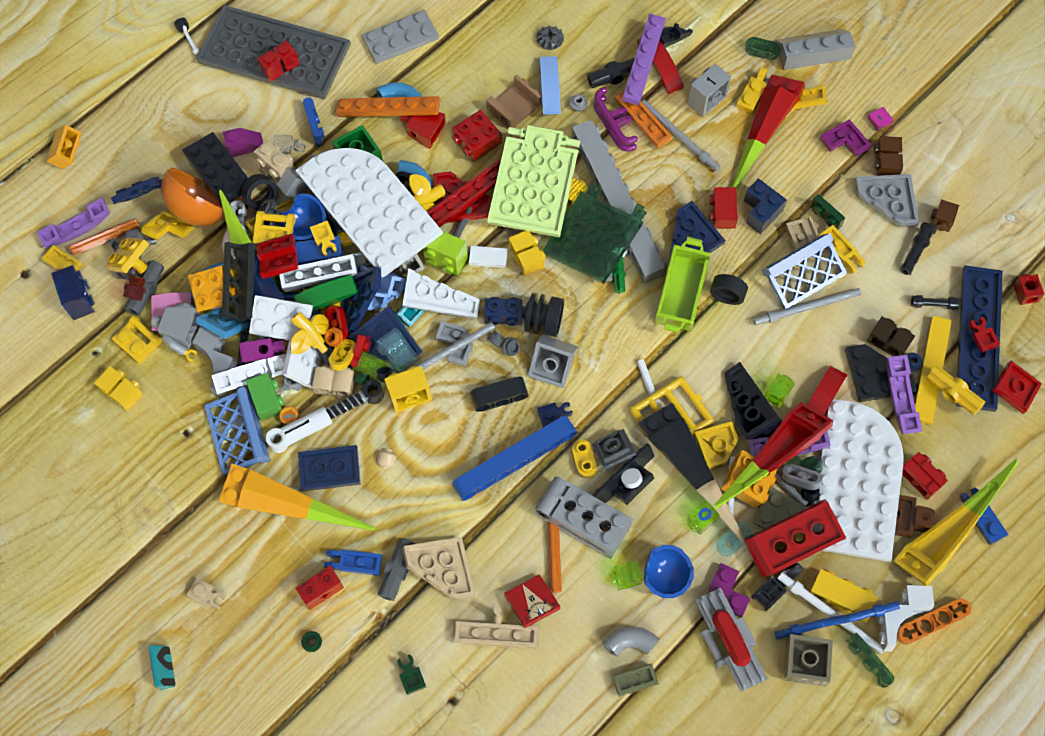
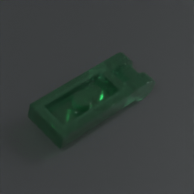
[846,632,894,688]

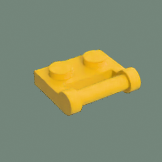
[253,211,296,244]
[112,316,162,364]

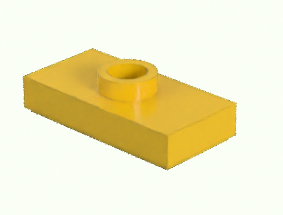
[792,85,827,110]
[41,245,83,279]

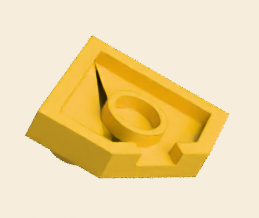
[694,421,739,469]

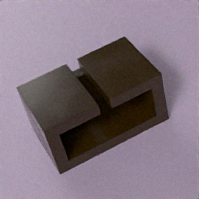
[867,316,915,357]

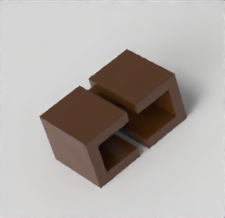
[874,136,903,176]

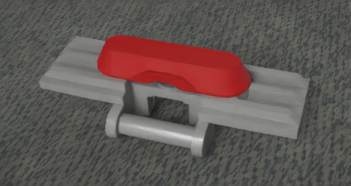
[695,588,767,692]

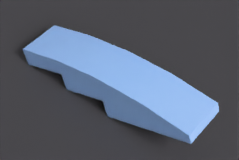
[540,56,561,115]

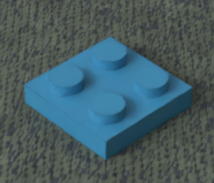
[196,308,251,338]

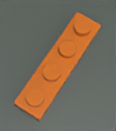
[614,90,672,148]

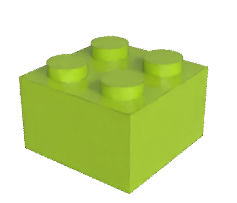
[423,231,468,276]

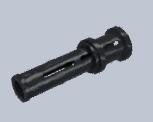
[900,222,937,275]

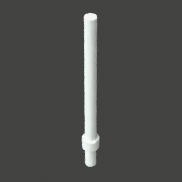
[777,572,883,654]

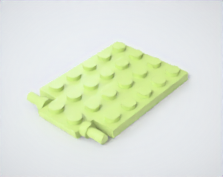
[487,125,581,238]

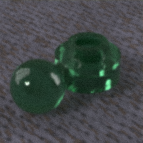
[786,455,823,473]

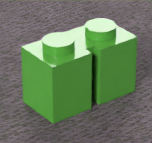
[246,373,284,421]

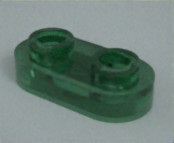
[745,37,780,60]

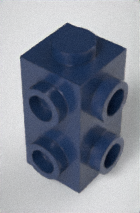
[484,297,526,326]

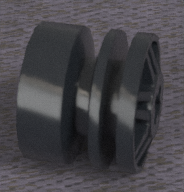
[524,292,565,337]

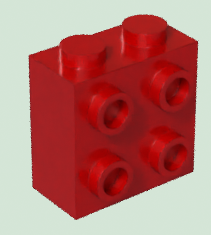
[452,109,503,161]

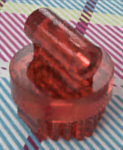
[123,276,146,301]

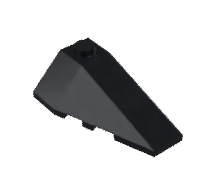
[724,362,782,440]

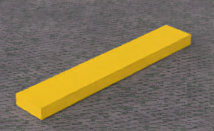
[915,315,952,425]

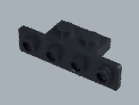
[592,443,655,505]

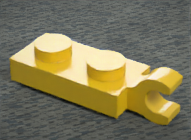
[736,67,768,114]

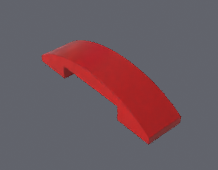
[637,39,684,94]
[807,366,847,415]

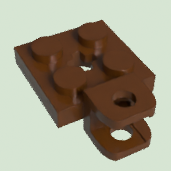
[895,495,935,538]

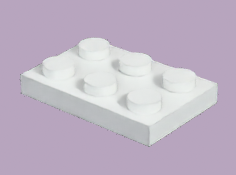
[249,295,313,340]

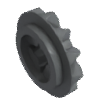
[536,25,564,50]
[255,199,277,225]

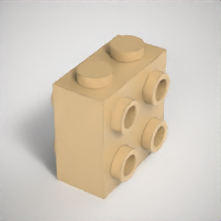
[254,140,296,188]

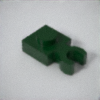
[397,654,427,695]

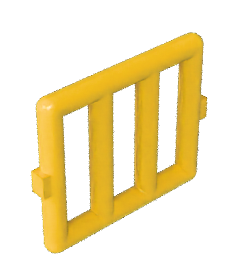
[630,376,714,455]

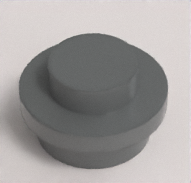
[487,331,503,347]
[502,337,520,356]

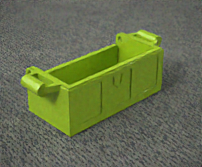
[655,237,711,333]

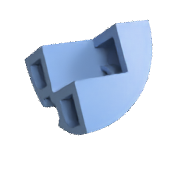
[358,264,407,310]

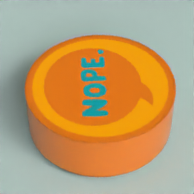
[279,406,300,426]

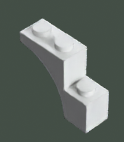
[877,585,934,652]

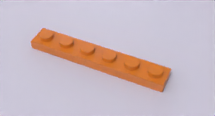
[336,96,441,117]

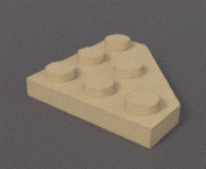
[402,537,476,600]

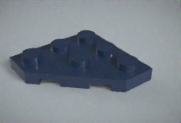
[670,201,726,257]
[340,266,382,334]
[347,306,423,363]

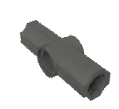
[124,260,164,316]
[377,538,416,601]

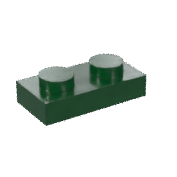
[810,194,845,230]

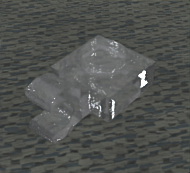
[273,134,305,154]

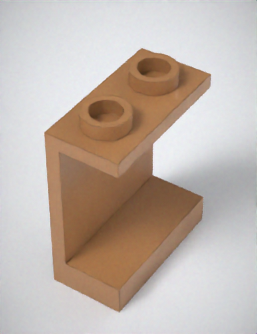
[486,75,541,129]

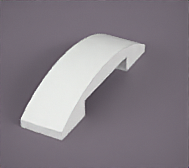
[211,353,286,394]

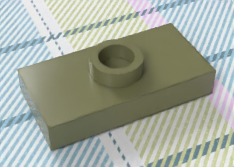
[612,663,659,697]

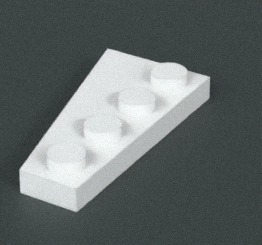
[402,269,480,319]

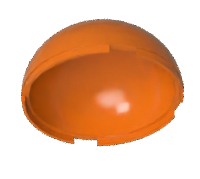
[161,167,232,226]

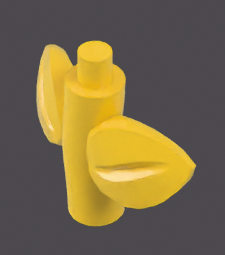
[409,174,445,212]
[290,311,329,354]

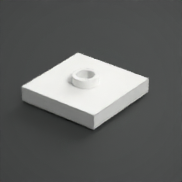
[282,339,321,389]

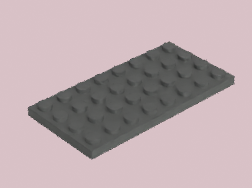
[196,5,351,99]

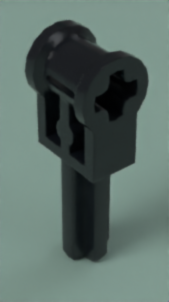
[751,563,803,612]

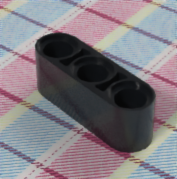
[470,376,529,412]

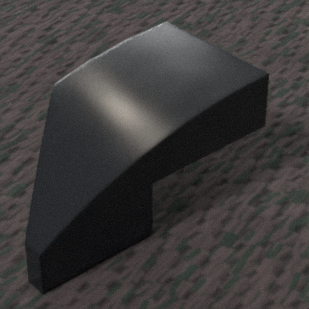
[660,23,693,47]

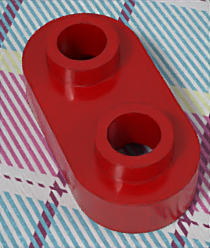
[325,305,348,341]

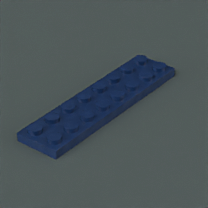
[956,265,1003,412]

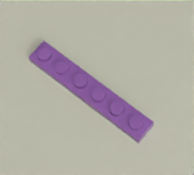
[622,13,666,105]

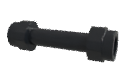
[911,295,960,310]

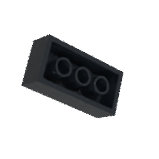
[182,132,248,207]

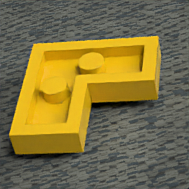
[142,210,195,240]

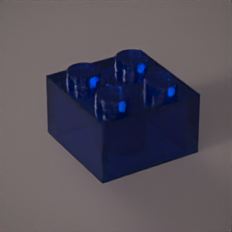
[51,265,95,320]

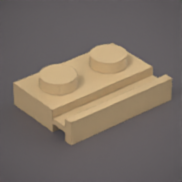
[785,217,824,252]

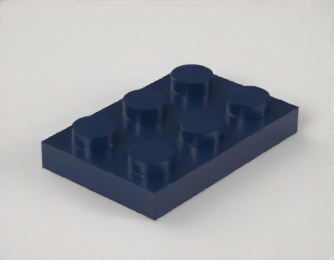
[298,445,361,492]

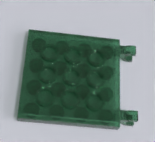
[543,182,647,284]

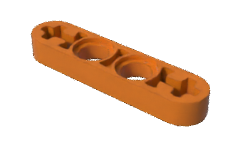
[897,598,971,645]

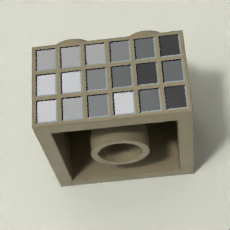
[783,634,833,687]

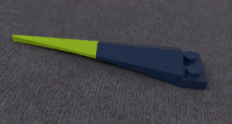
[219,190,284,320]

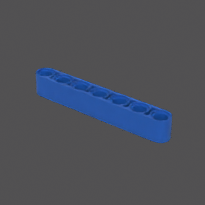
[452,416,578,501]

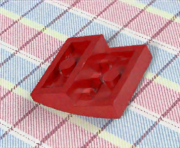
[257,234,299,279]

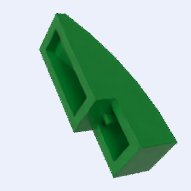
[294,275,358,310]

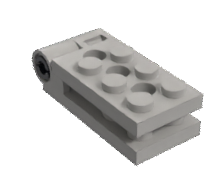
[534,477,633,559]

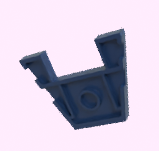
[111,177,162,204]

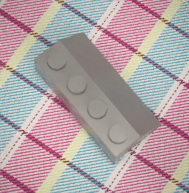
[775,29,855,70]

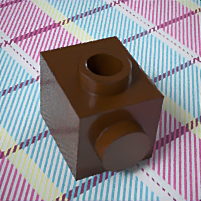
[930,199,959,232]

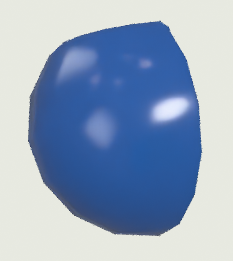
[280,194,327,241]
[643,545,694,598]

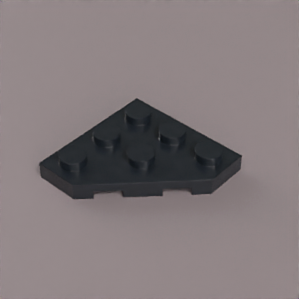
[845,344,917,402]

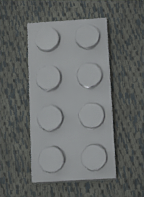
[362,10,439,64]

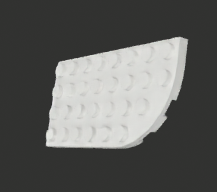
[296,148,443,278]
[812,399,904,562]

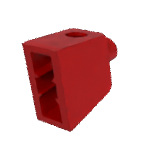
[401,112,446,149]

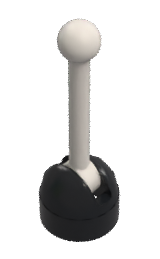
[174,18,200,55]

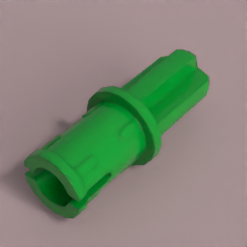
[612,256,626,294]

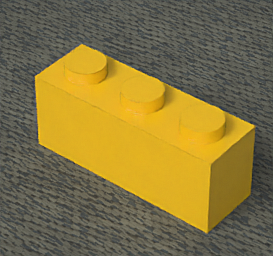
[809,569,879,623]

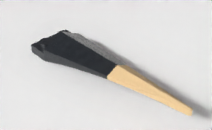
[638,403,745,544]

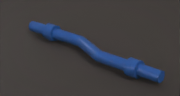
[774,601,900,640]

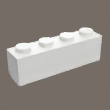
[279,254,358,292]

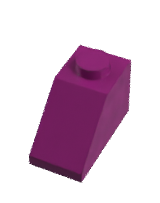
[222,128,263,157]

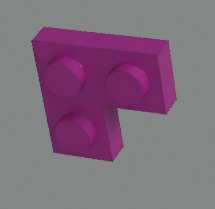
[820,119,871,157]
[707,563,750,618]

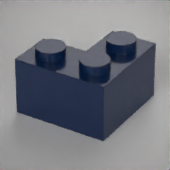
[744,178,787,234]

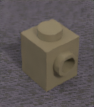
[398,253,425,275]

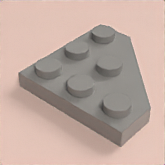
[855,174,919,227]

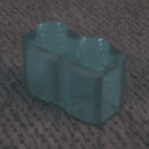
[376,328,419,373]

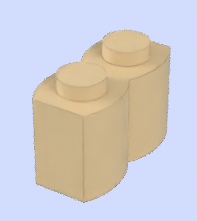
[312,365,356,397]

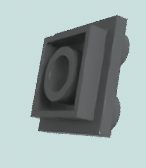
[592,429,637,470]

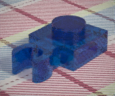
[537,402,573,427]

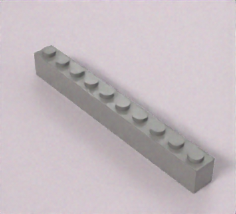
[572,120,667,284]

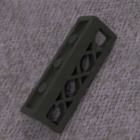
[222,242,255,321]

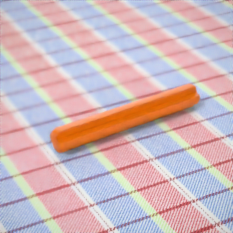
[69,218,140,255]
[547,522,562,593]

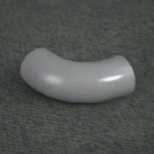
[602,626,660,657]

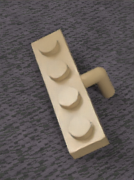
[454,606,539,649]

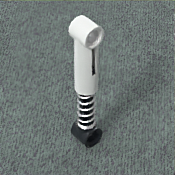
[266,380,384,453]

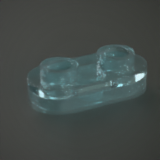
[717,522,752,557]

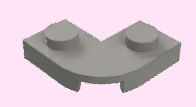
[435,321,473,367]

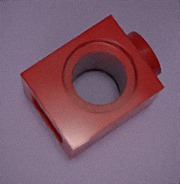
[1013,274,1045,305]

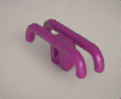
[594,87,638,152]

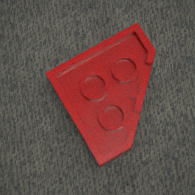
[433,171,492,224]

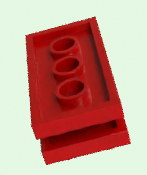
[743,499,846,577]

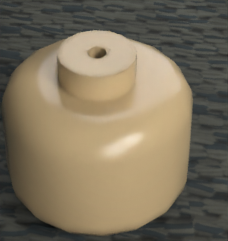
[376,448,397,468]

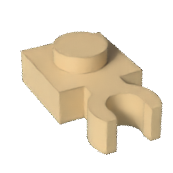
[186,578,226,609]

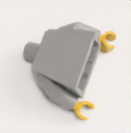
[151,302,210,363]

